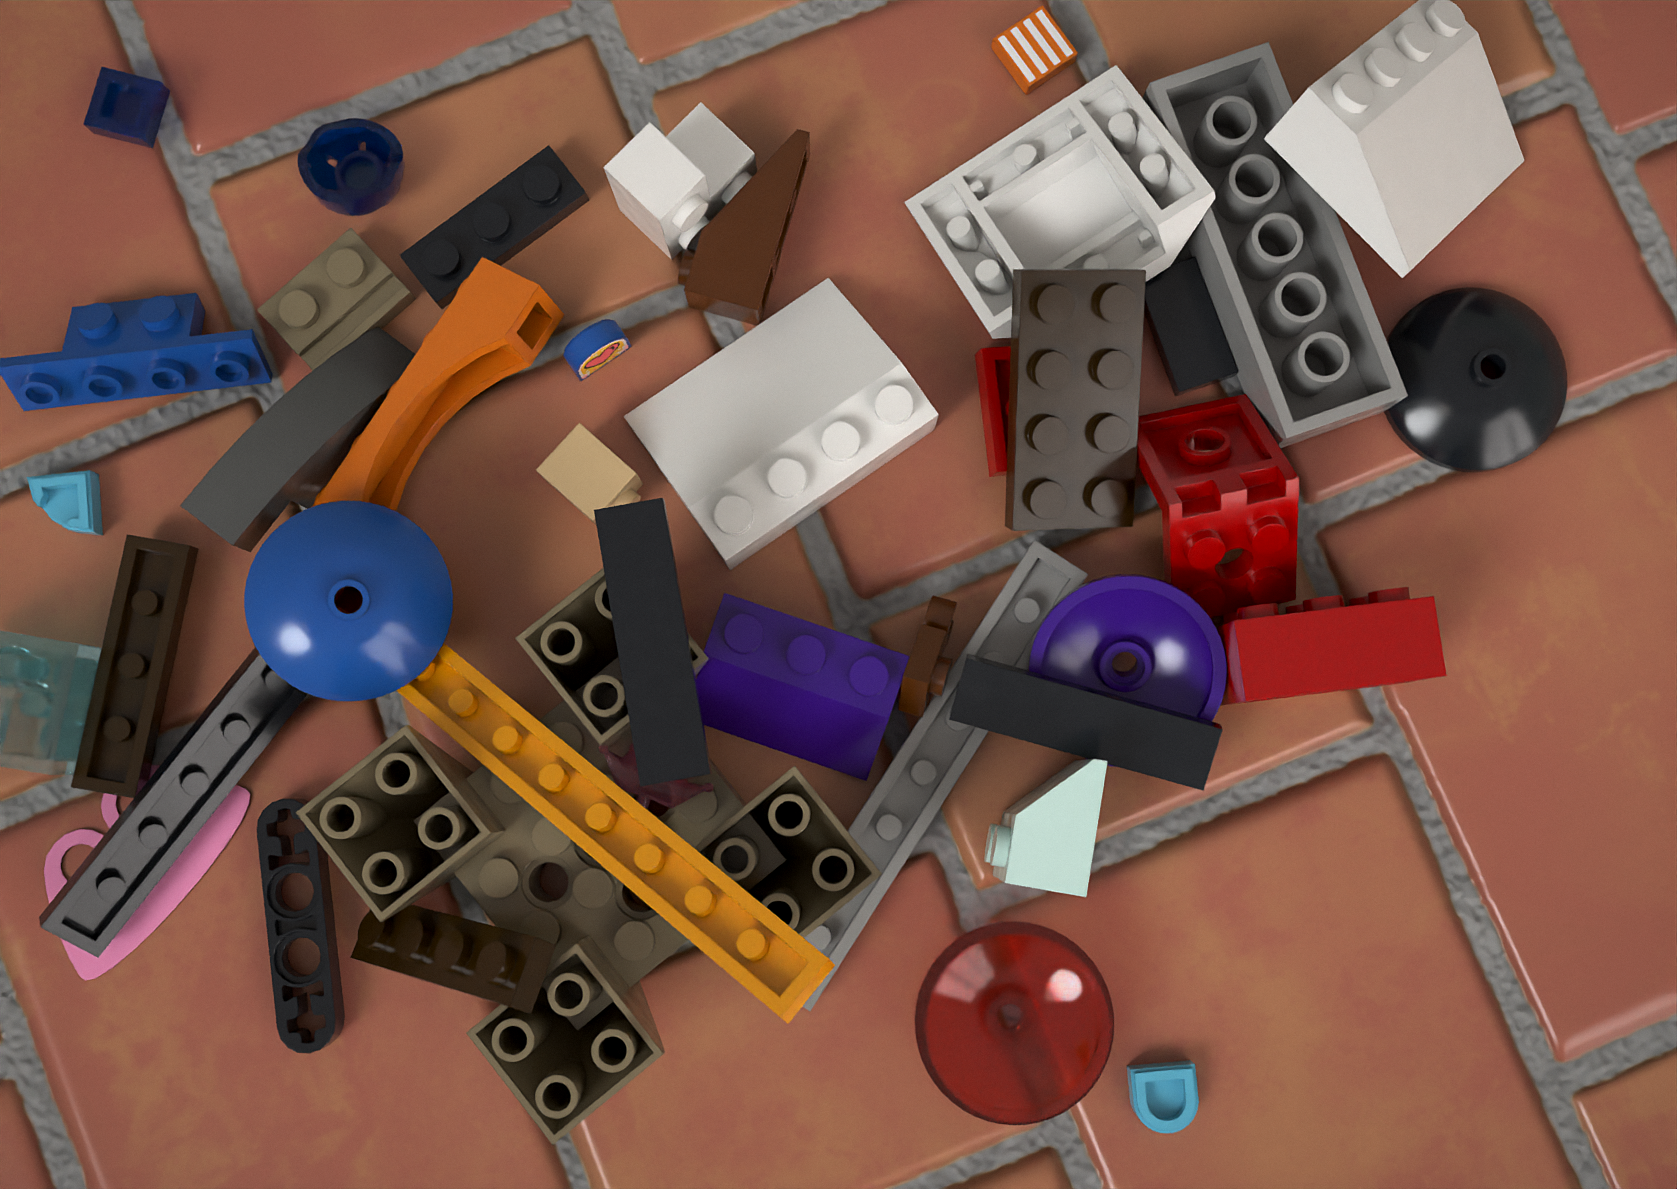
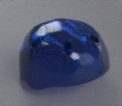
[297,118,405,217]

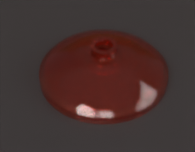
[914,921,1114,1125]

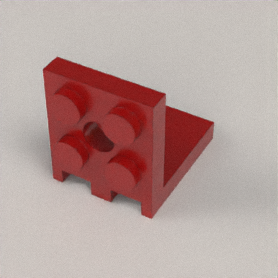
[1136,394,1299,618]

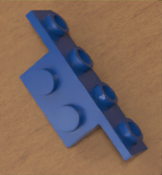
[0,293,273,411]

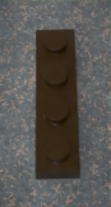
[71,534,198,798]
[350,905,556,1014]

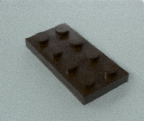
[1005,269,1146,531]

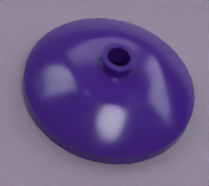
[1029,574,1227,767]

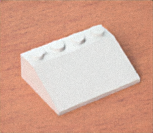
[1264,0,1525,278]
[624,278,939,570]

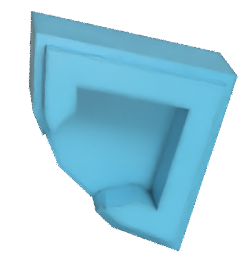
[27,470,103,535]

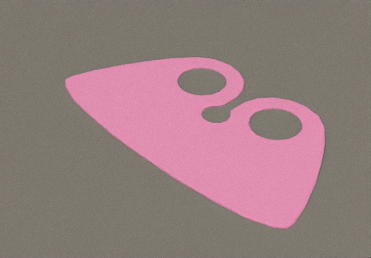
[44,765,250,981]

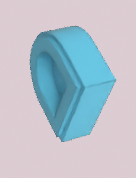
[1127,1060,1199,1133]

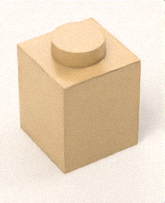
[536,423,643,525]

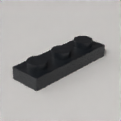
[400,145,589,310]

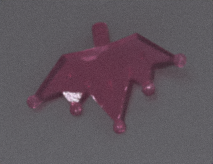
[598,743,714,809]

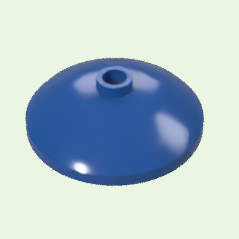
[244,501,453,701]

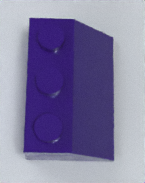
[696,593,910,781]

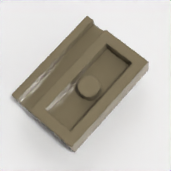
[257,228,416,371]

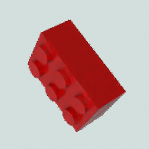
[1216,587,1447,706]

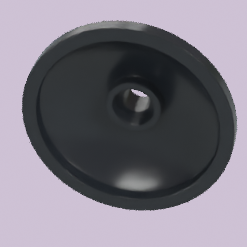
[1384,287,1568,472]

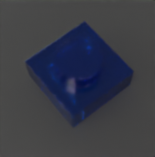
[83,67,170,149]

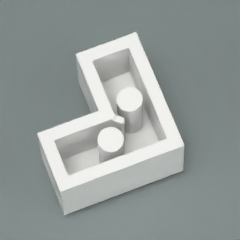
[603,102,757,260]

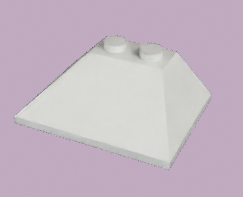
[905,65,1216,339]

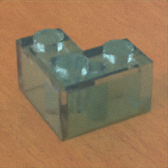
[0,631,102,775]

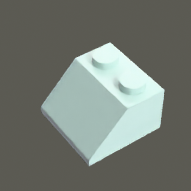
[984,759,1108,897]

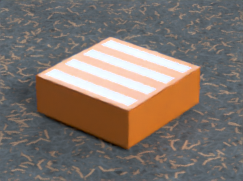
[991,5,1078,95]

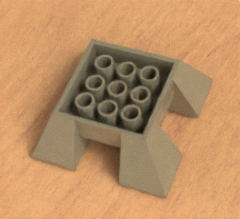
[296,568,882,1145]

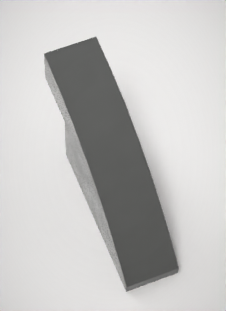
[180,327,416,552]

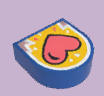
[563,319,632,381]

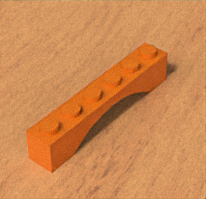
[312,257,565,614]

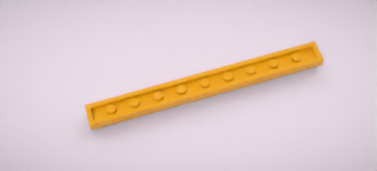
[396,643,835,1024]

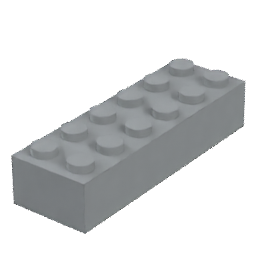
[1143,42,1408,448]

